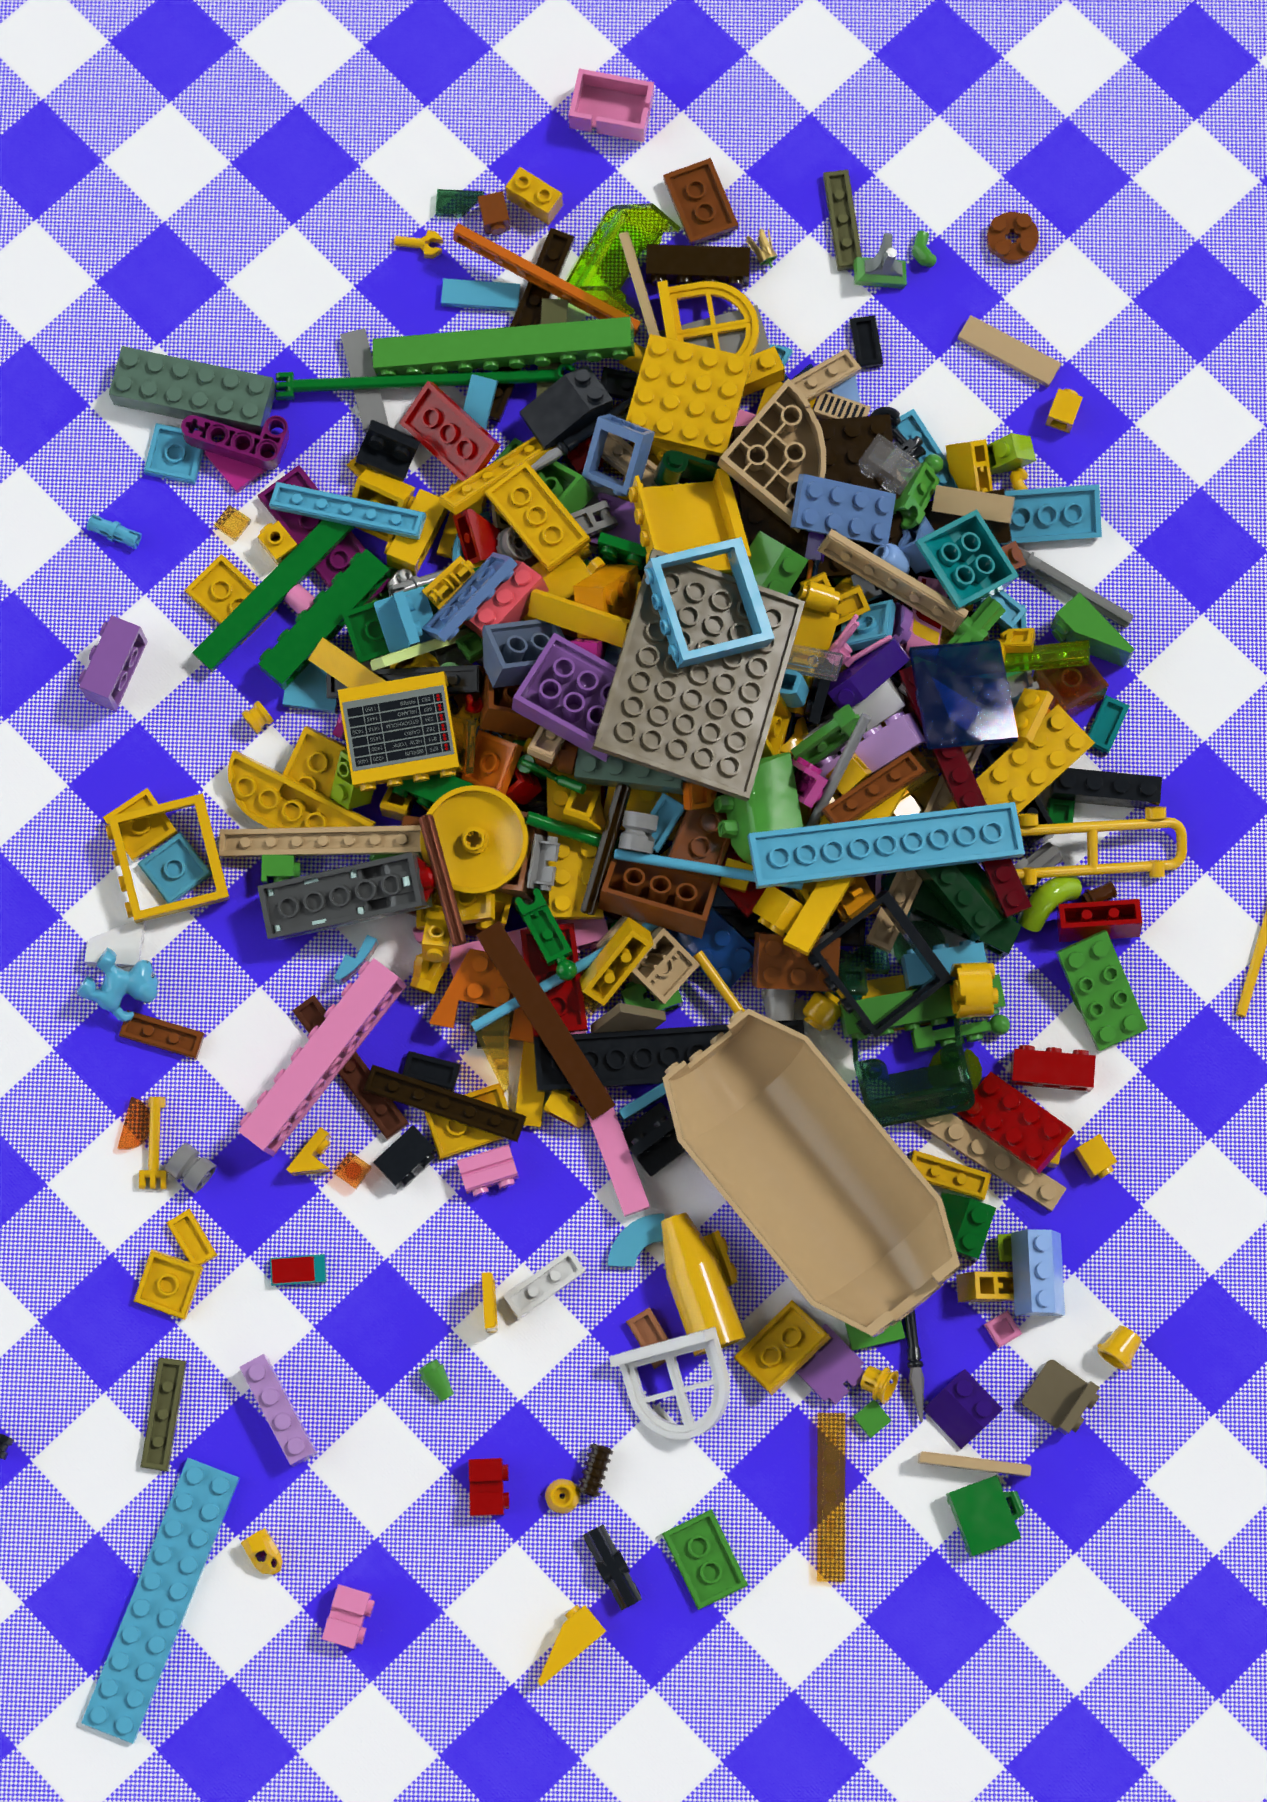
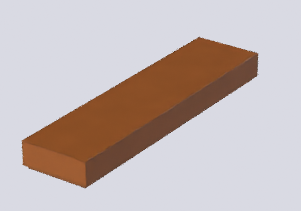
[822,751,926,824]

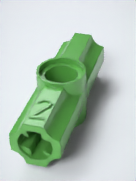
[936,596,1006,671]

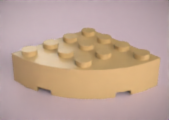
[717,379,826,533]

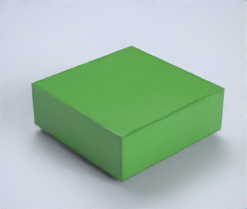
[853,1400,892,1438]

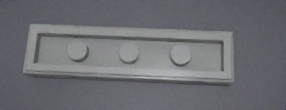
[340,328,389,432]

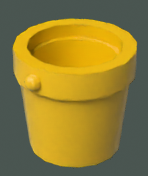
[1097,1325,1142,1371]

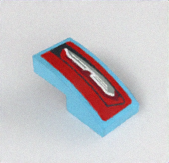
[334,935,379,985]

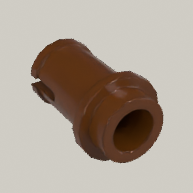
[1081,881,1117,902]

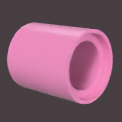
[284,584,315,615]

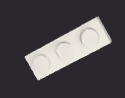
[503,1249,586,1319]

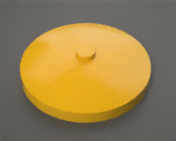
[420,785,529,894]

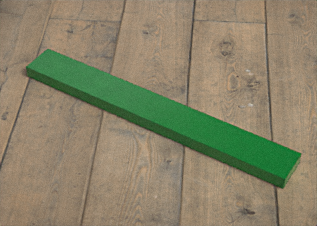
[192,520,355,672]

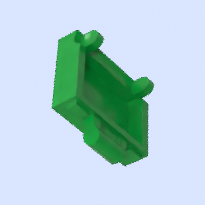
[946,1475,1025,1557]

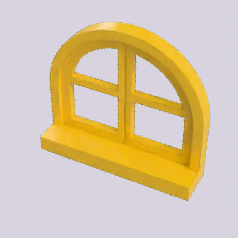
[657,280,759,357]

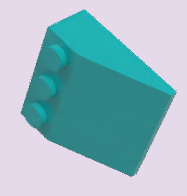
[915,509,1019,610]

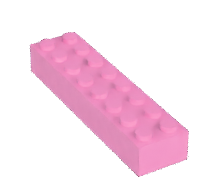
[238,958,407,1157]

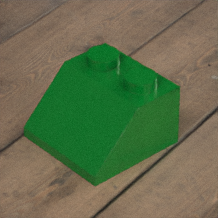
[941,1192,996,1263]

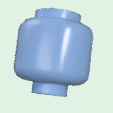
[873,543,910,574]

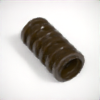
[576,1443,614,1498]

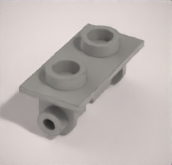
[527,834,560,891]

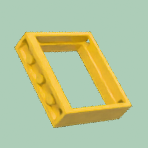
[105,793,230,923]

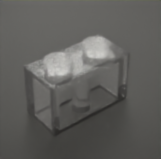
[857,433,922,495]

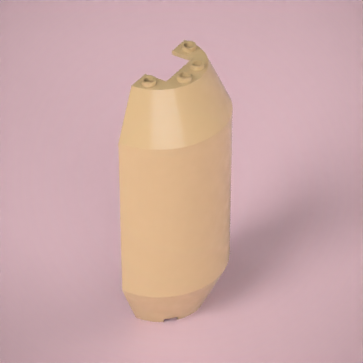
[662,1008,960,1337]

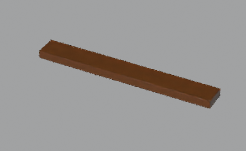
[475,921,616,1120]

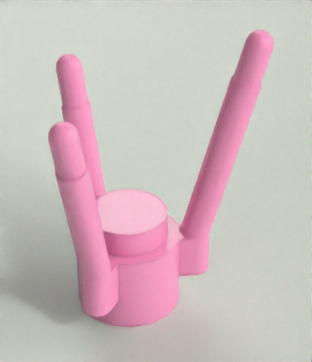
[824,614,893,669]

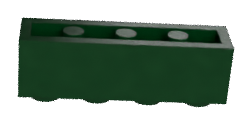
[909,881,1022,958]

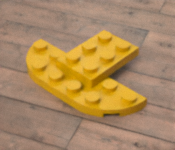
[228,726,376,828]

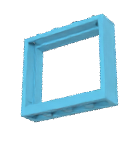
[644,537,775,669]

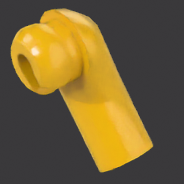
[1009,467,1028,490]

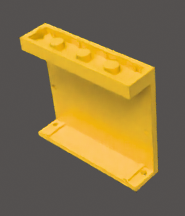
[628,468,751,573]

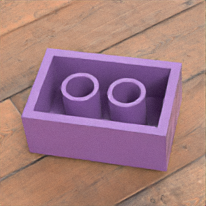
[78,615,148,712]

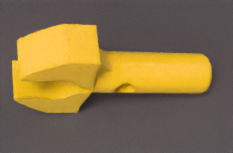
[394,230,443,259]

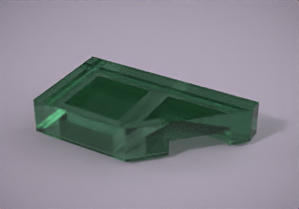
[435,189,485,218]

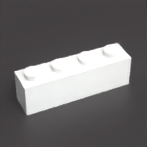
[803,678,905,765]

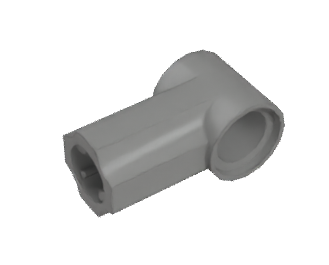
[1014,841,1063,892]

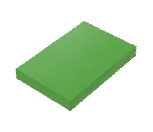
[662,1509,748,1610]

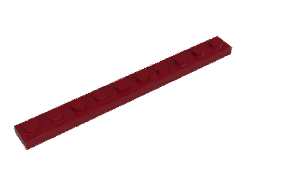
[898,661,1032,918]

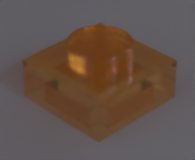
[334,1151,372,1190]

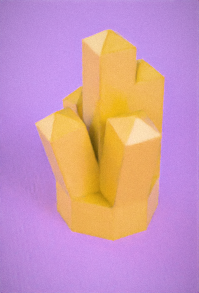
[409,954,449,995]

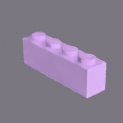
[239,1354,318,1467]

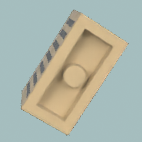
[813,392,871,420]

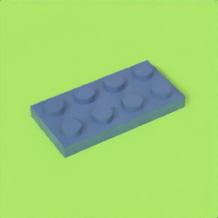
[791,474,896,546]
[421,552,518,642]

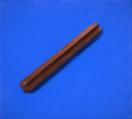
[419,814,467,946]

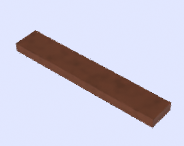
[292,995,409,1140]

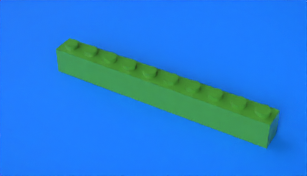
[373,317,635,376]

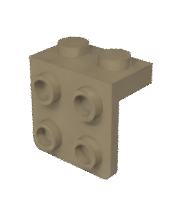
[1021,1360,1100,1435]

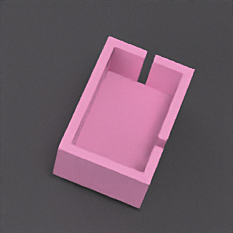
[568,68,654,142]

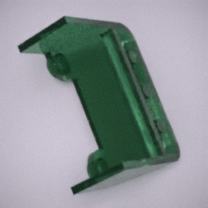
[852,1018,975,1127]

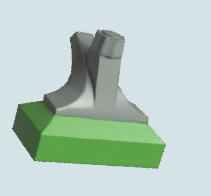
[854,233,907,289]

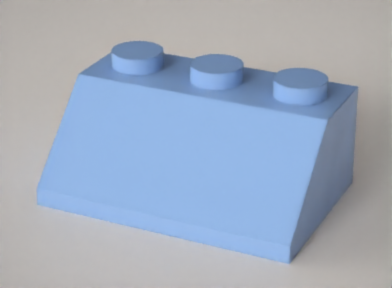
[1011,1229,1065,1316]

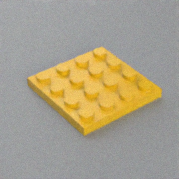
[626,334,752,457]

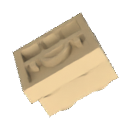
[595,916,700,1004]

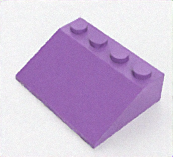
[512,633,616,762]

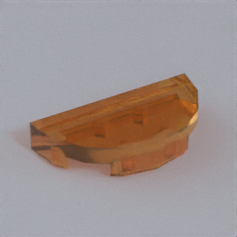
[117,1096,150,1150]

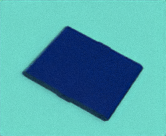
[909,640,1018,749]

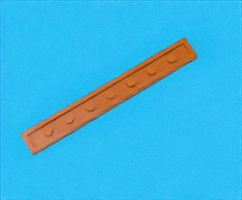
[453,223,641,338]

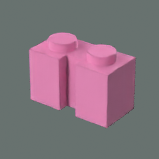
[322,1584,375,1649]

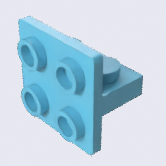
[374,587,435,653]

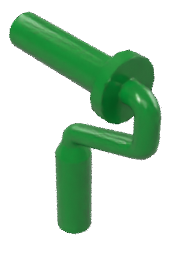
[517,754,587,794]

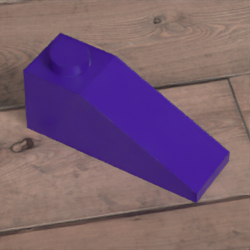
[828,637,910,709]

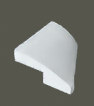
[84,921,146,967]

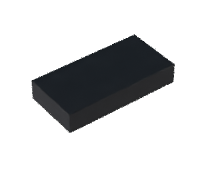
[849,315,883,370]
[402,1051,461,1091]

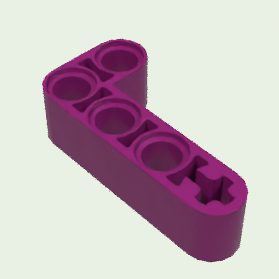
[181,415,289,470]

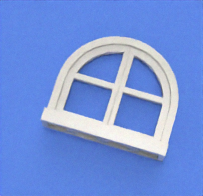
[609,1327,730,1440]

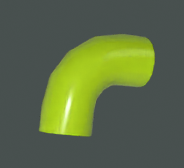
[1017,876,1082,932]

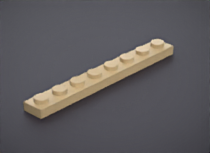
[219,825,422,857]

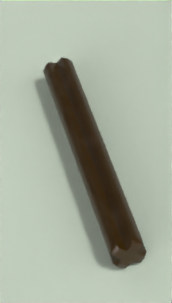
[580,784,631,915]

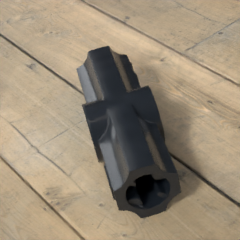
[583,1524,642,1611]

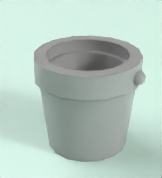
[761,989,796,1021]

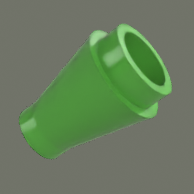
[418,1359,454,1402]

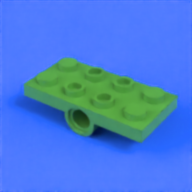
[1056,930,1148,1051]

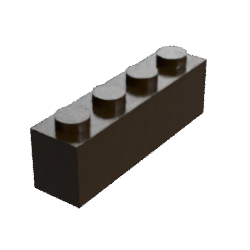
[646,244,750,289]

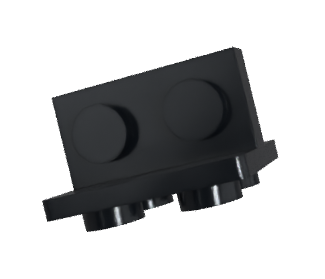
[355,420,420,482]
[623,1102,686,1177]

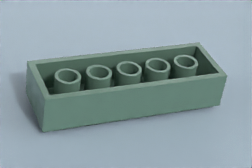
[109,346,276,436]

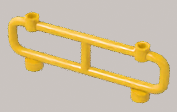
[1016,806,1187,885]

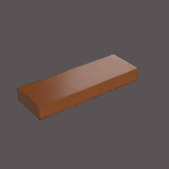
[119,1010,205,1060]

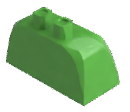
[714,752,803,865]

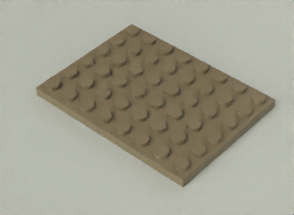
[592,549,805,801]

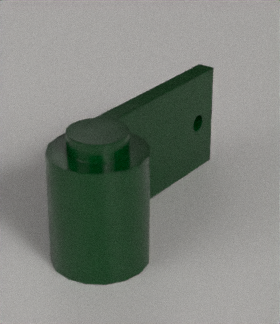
[653,450,736,486]

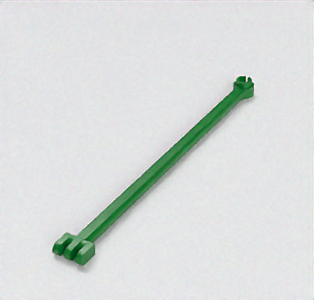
[276,364,575,401]

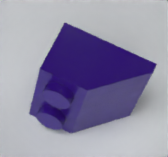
[923,1369,1004,1449]

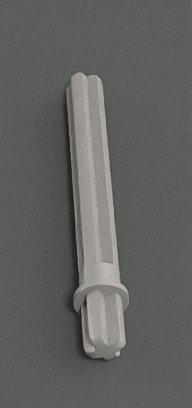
[1018,546,1133,628]

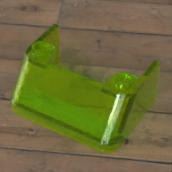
[567,203,681,314]

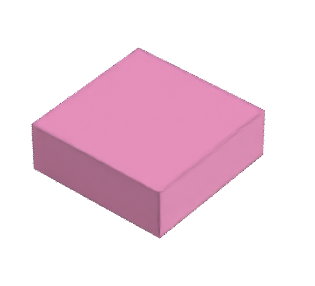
[984,1310,1022,1348]

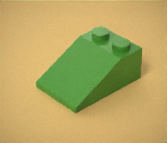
[1050,592,1135,667]

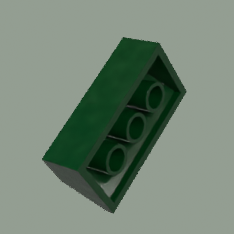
[915,862,1005,942]

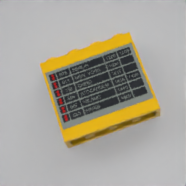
[338,671,462,791]

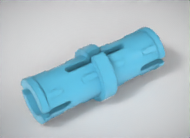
[87,514,142,549]

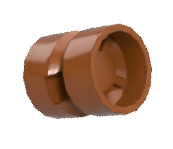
[536,740,578,775]

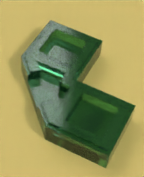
[838,945,890,996]

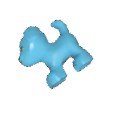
[77,947,159,1023]

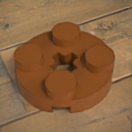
[986,212,1039,264]

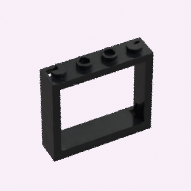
[807,890,952,1038]

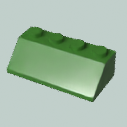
[732,530,808,595]

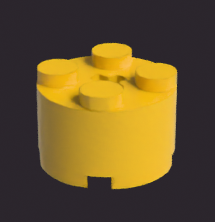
[950,962,999,1018]

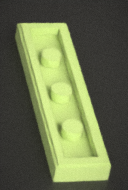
[370,628,471,671]

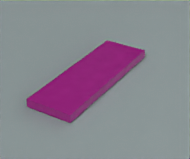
[257,465,389,604]

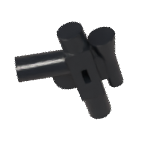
[892,428,926,468]

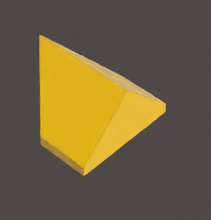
[562,787,606,835]

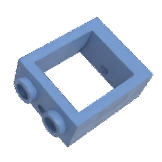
[582,414,655,497]

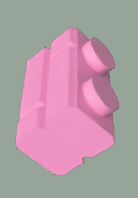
[457,1144,519,1197]

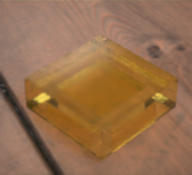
[214,504,251,542]

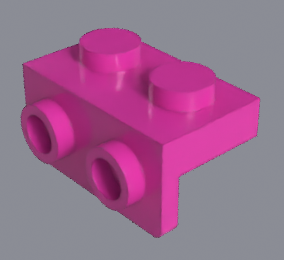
[791,757,828,808]

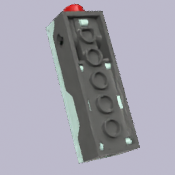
[257,852,436,940]

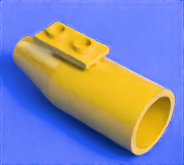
[661,1212,746,1357]

